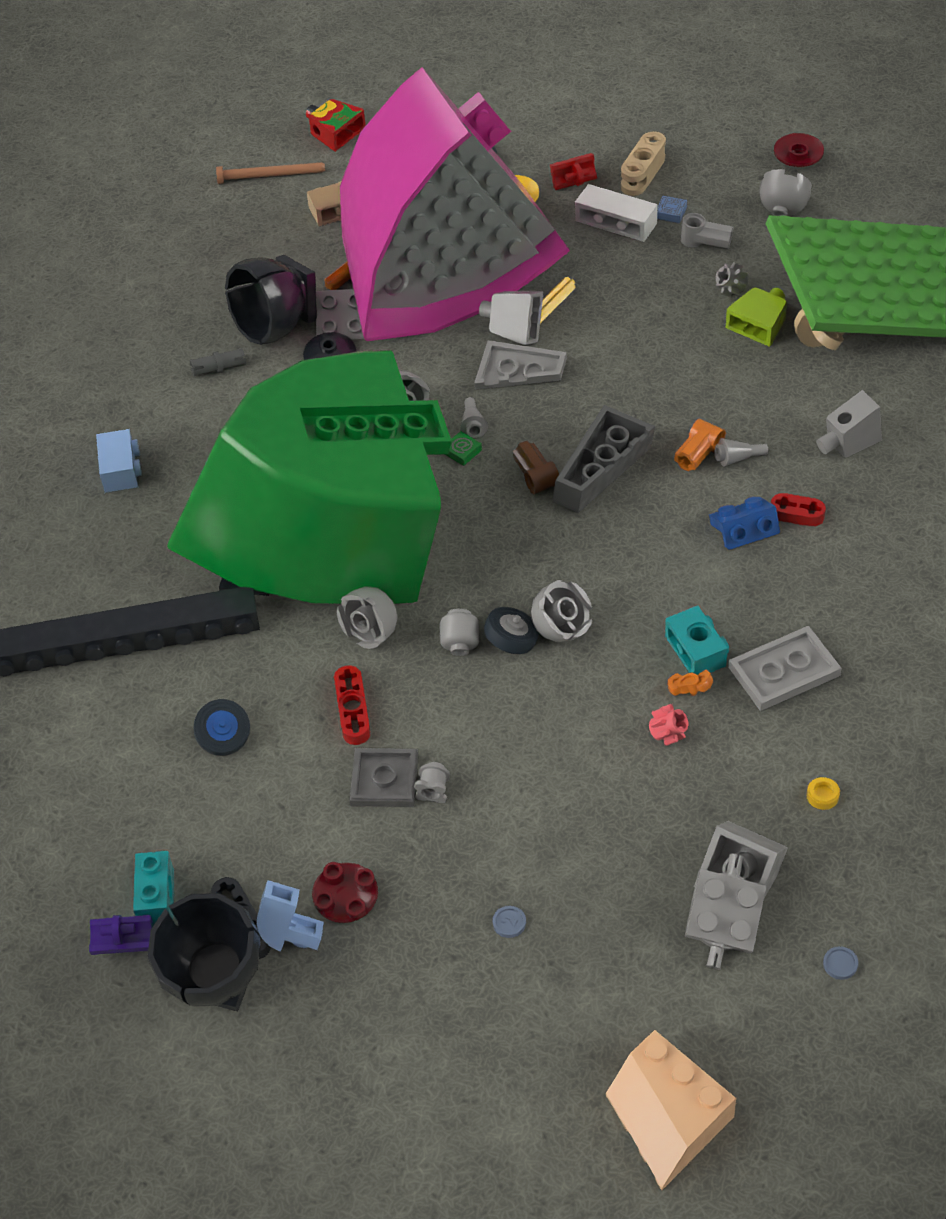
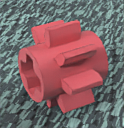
[649,704,688,746]

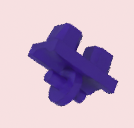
[89,915,152,955]

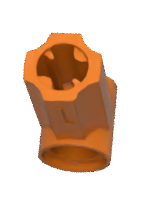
[674,419,726,471]

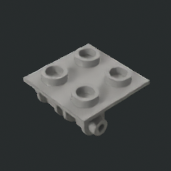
[316,289,364,339]

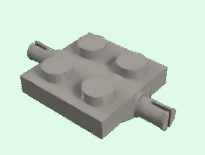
[684,854,766,970]

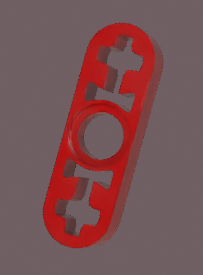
[334,665,371,745]

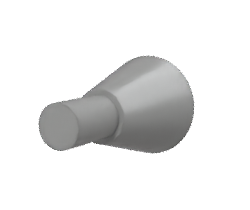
[460,397,488,438]
[714,438,768,467]

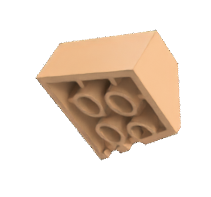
[606,1030,736,1190]

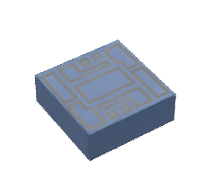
[657,196,687,223]

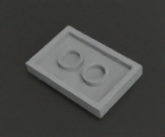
[728,626,842,711]

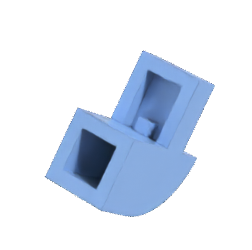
[257,880,324,951]

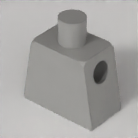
[479,291,543,345]
[816,390,882,458]

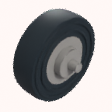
[484,607,539,654]

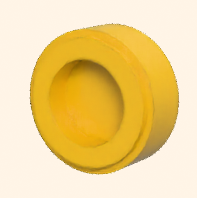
[807,777,840,810]

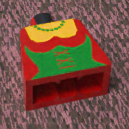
[306,99,366,152]

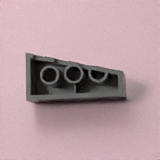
[552,405,655,513]

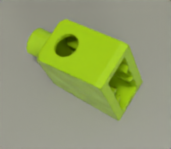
[726,287,787,347]

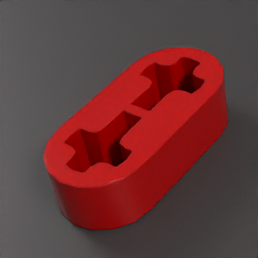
[771,493,826,526]

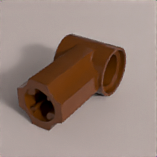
[513,441,559,495]

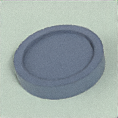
[493,906,526,938]
[823,946,858,980]

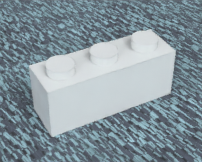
[575,184,657,242]

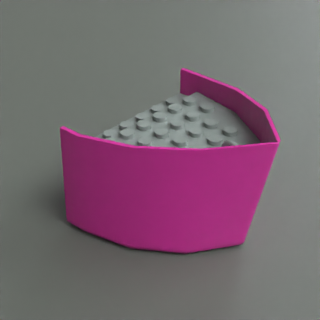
[340,67,570,341]

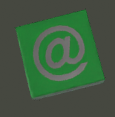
[444,431,482,466]

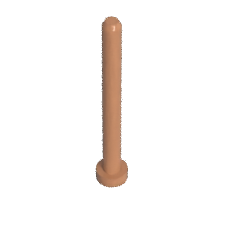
[216,162,325,184]

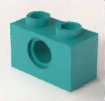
[665,605,729,675]
[133,851,174,927]

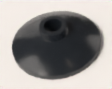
[303,332,357,360]

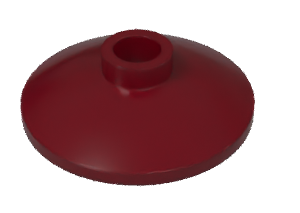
[774,133,824,167]

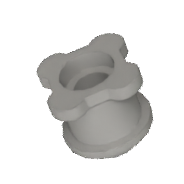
[414,762,450,803]

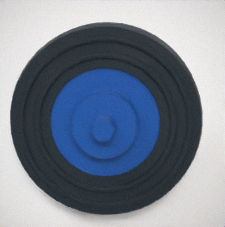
[193,699,250,756]

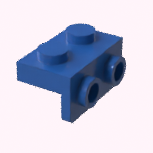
[709,497,780,550]

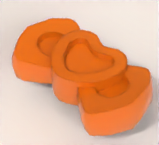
[667,670,714,696]

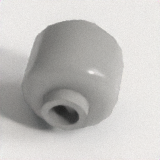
[440,609,479,656]

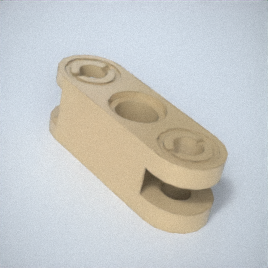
[621,131,666,196]

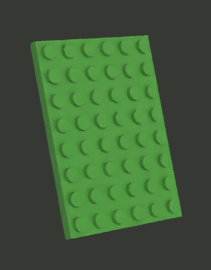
[766,215,946,338]

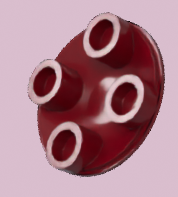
[312,862,378,923]

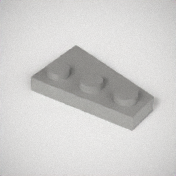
[474,340,567,389]

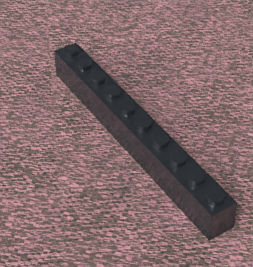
[0,587,260,677]

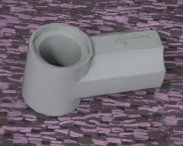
[681,213,734,249]

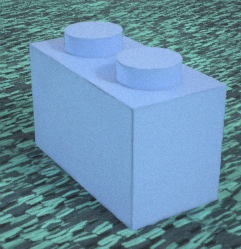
[96,429,142,492]

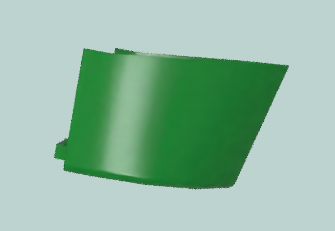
[167,350,452,604]

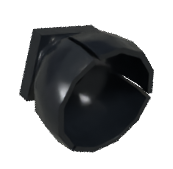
[225,255,317,345]
[148,893,260,1012]

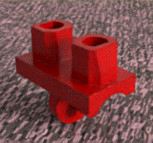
[550,153,598,190]

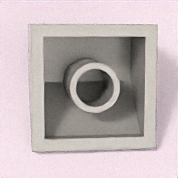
[694,821,788,898]

